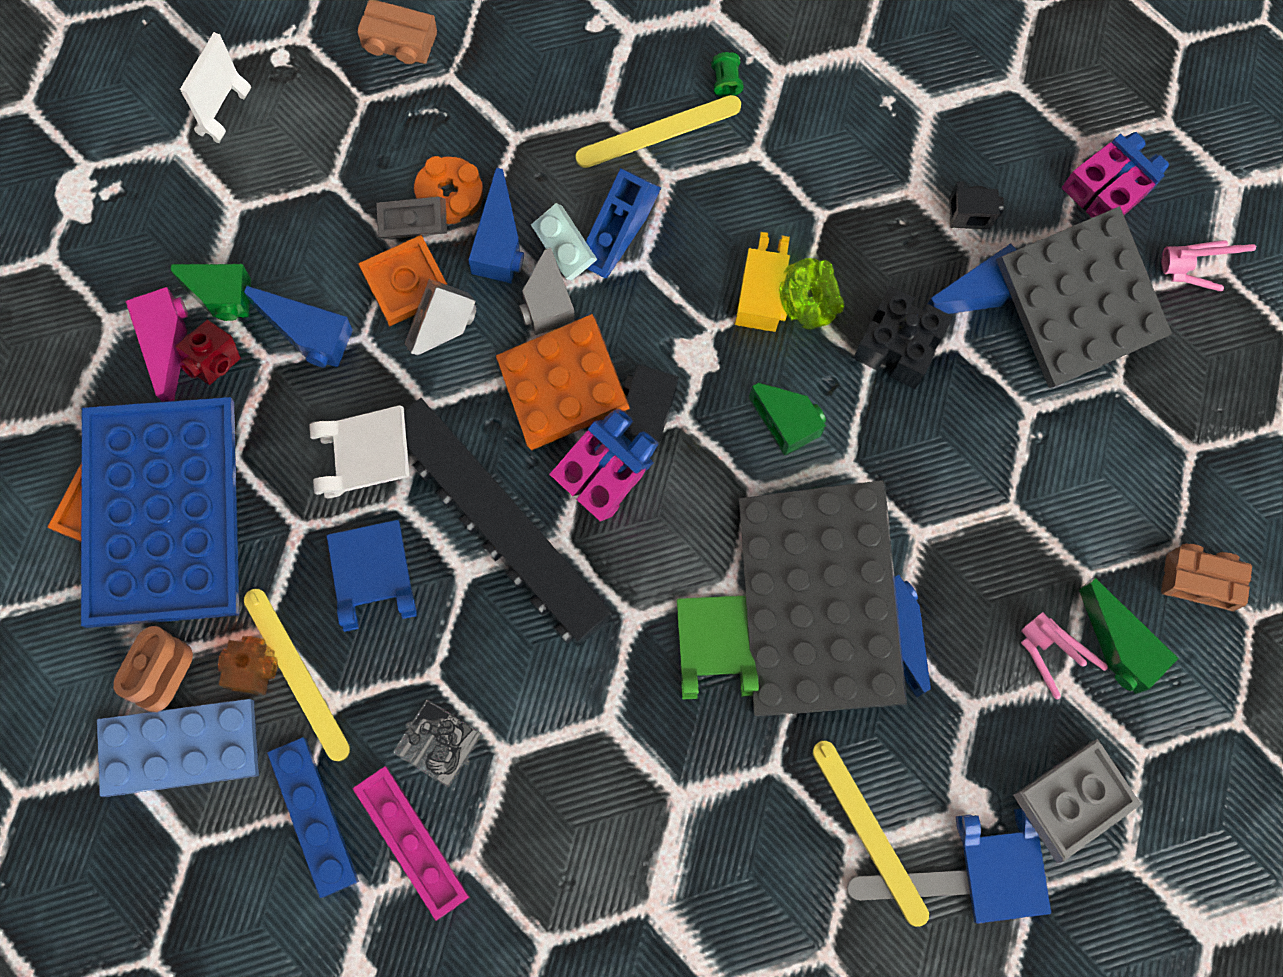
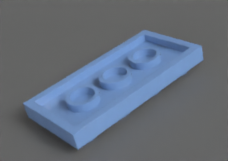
[97,699,259,797]

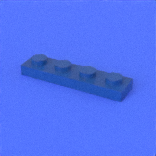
[267,737,359,898]

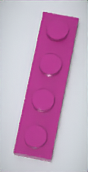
[352,766,470,921]

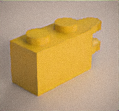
[735,232,794,332]

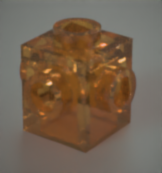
[218,636,278,696]

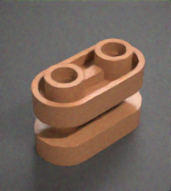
[114,626,193,712]

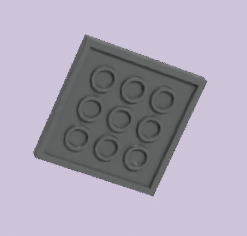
[996,206,1172,388]

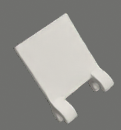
[180,32,251,143]
[309,405,410,498]

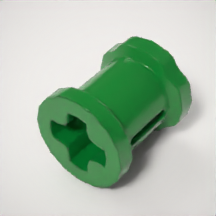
[711,52,744,97]

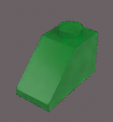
[171,264,251,321]
[749,383,826,456]

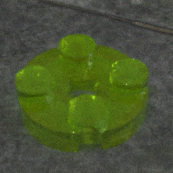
[779,258,844,329]

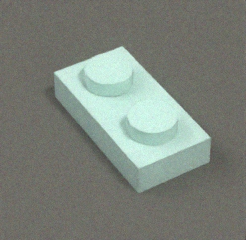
[531,203,597,281]

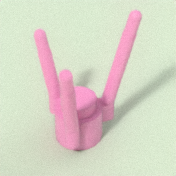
[1161,240,1256,291]
[1021,612,1108,699]

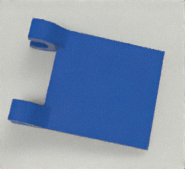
[327,520,417,632]
[956,808,1051,923]

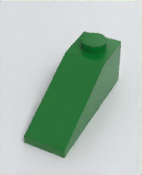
[1079,578,1179,694]

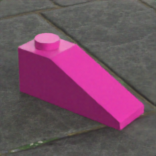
[126,287,188,402]

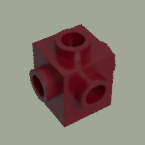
[175,319,241,385]

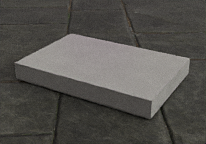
[1013,739,1141,863]

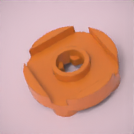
[414,156,483,224]

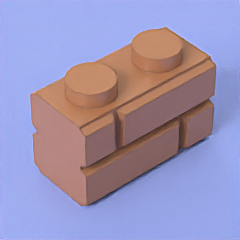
[358,0,437,64]
[1161,544,1252,611]

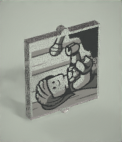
[393,700,483,788]

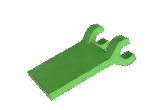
[677,596,759,699]

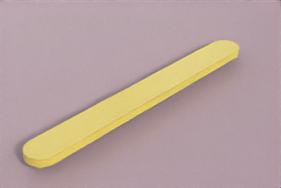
[576,95,741,168]
[244,589,350,761]
[813,741,929,927]

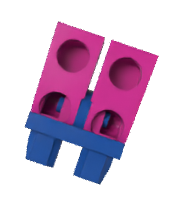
[1061,132,1169,218]
[549,409,658,521]

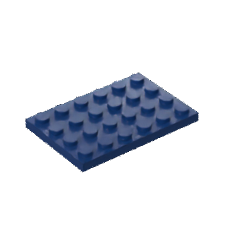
[81,397,239,628]

